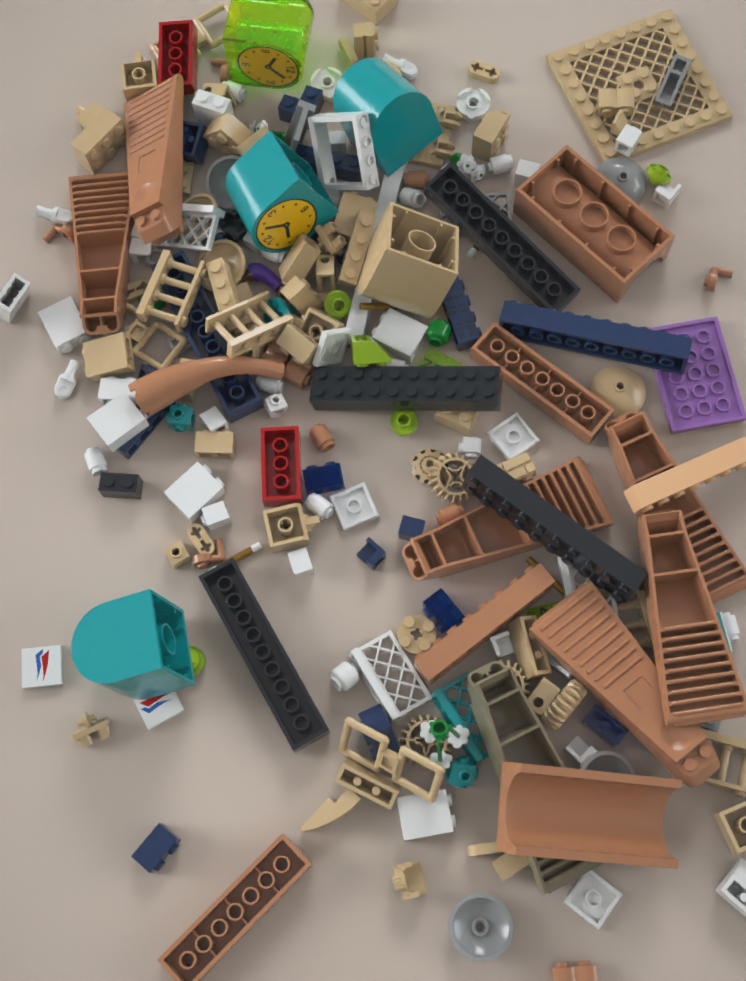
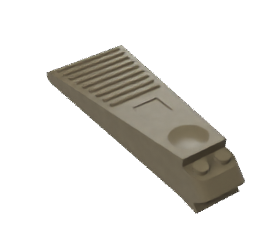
[468,661,603,895]

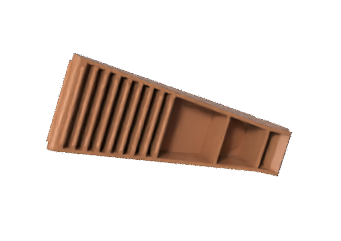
[124,73,184,247]
[68,171,135,335]
[604,411,746,604]
[402,456,613,581]
[637,509,746,727]
[528,581,720,788]

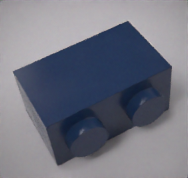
[131,823,181,873]

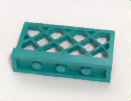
[431,670,489,765]

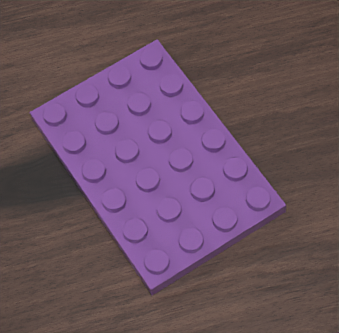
[649,316,746,434]

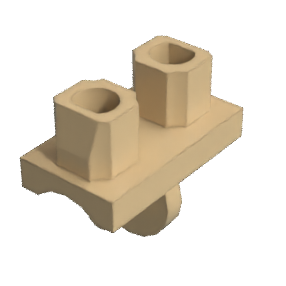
[315,221,347,256]
[72,711,111,748]

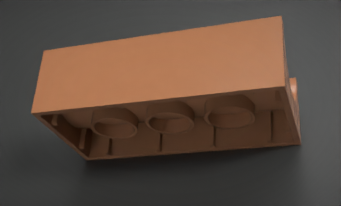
[513,145,675,303]
[496,761,682,869]

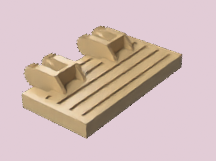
[408,102,463,169]

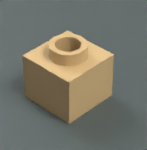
[164,540,192,569]

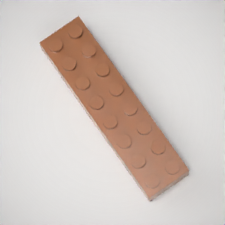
[470,322,615,445]
[414,563,556,687]
[157,833,313,981]

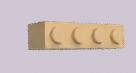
[336,210,377,289]

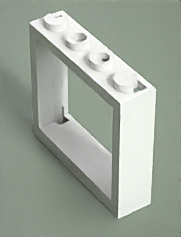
[307,111,380,190]

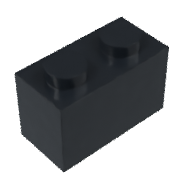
[98,472,144,499]

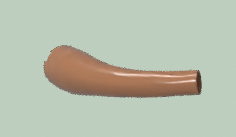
[128,356,285,417]

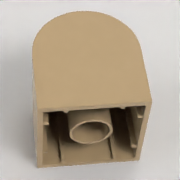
[357,202,459,318]

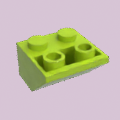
[350,334,392,367]

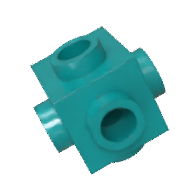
[166,404,196,432]
[445,756,478,788]

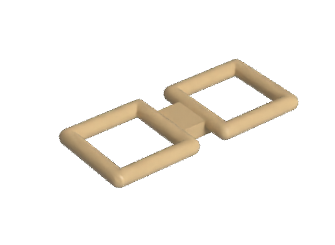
[150,1,245,59]
[99,302,188,370]
[338,717,445,803]

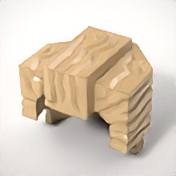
[392,861,428,901]

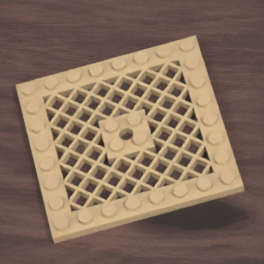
[546,9,733,163]

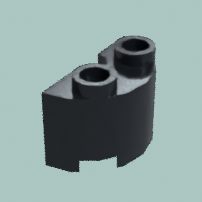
[217,208,248,243]

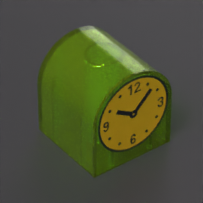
[222,0,314,89]

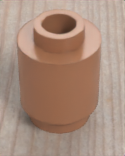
[404,170,429,189]
[309,423,335,453]
[436,503,465,526]

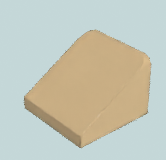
[610,109,629,136]

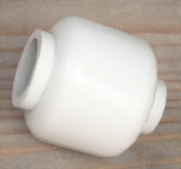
[330,661,360,692]

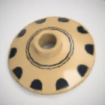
[411,449,449,485]

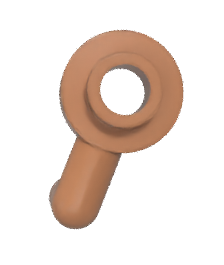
[212,58,233,82]
[43,224,74,243]
[703,267,733,292]
[192,539,225,569]

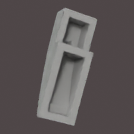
[654,54,692,107]

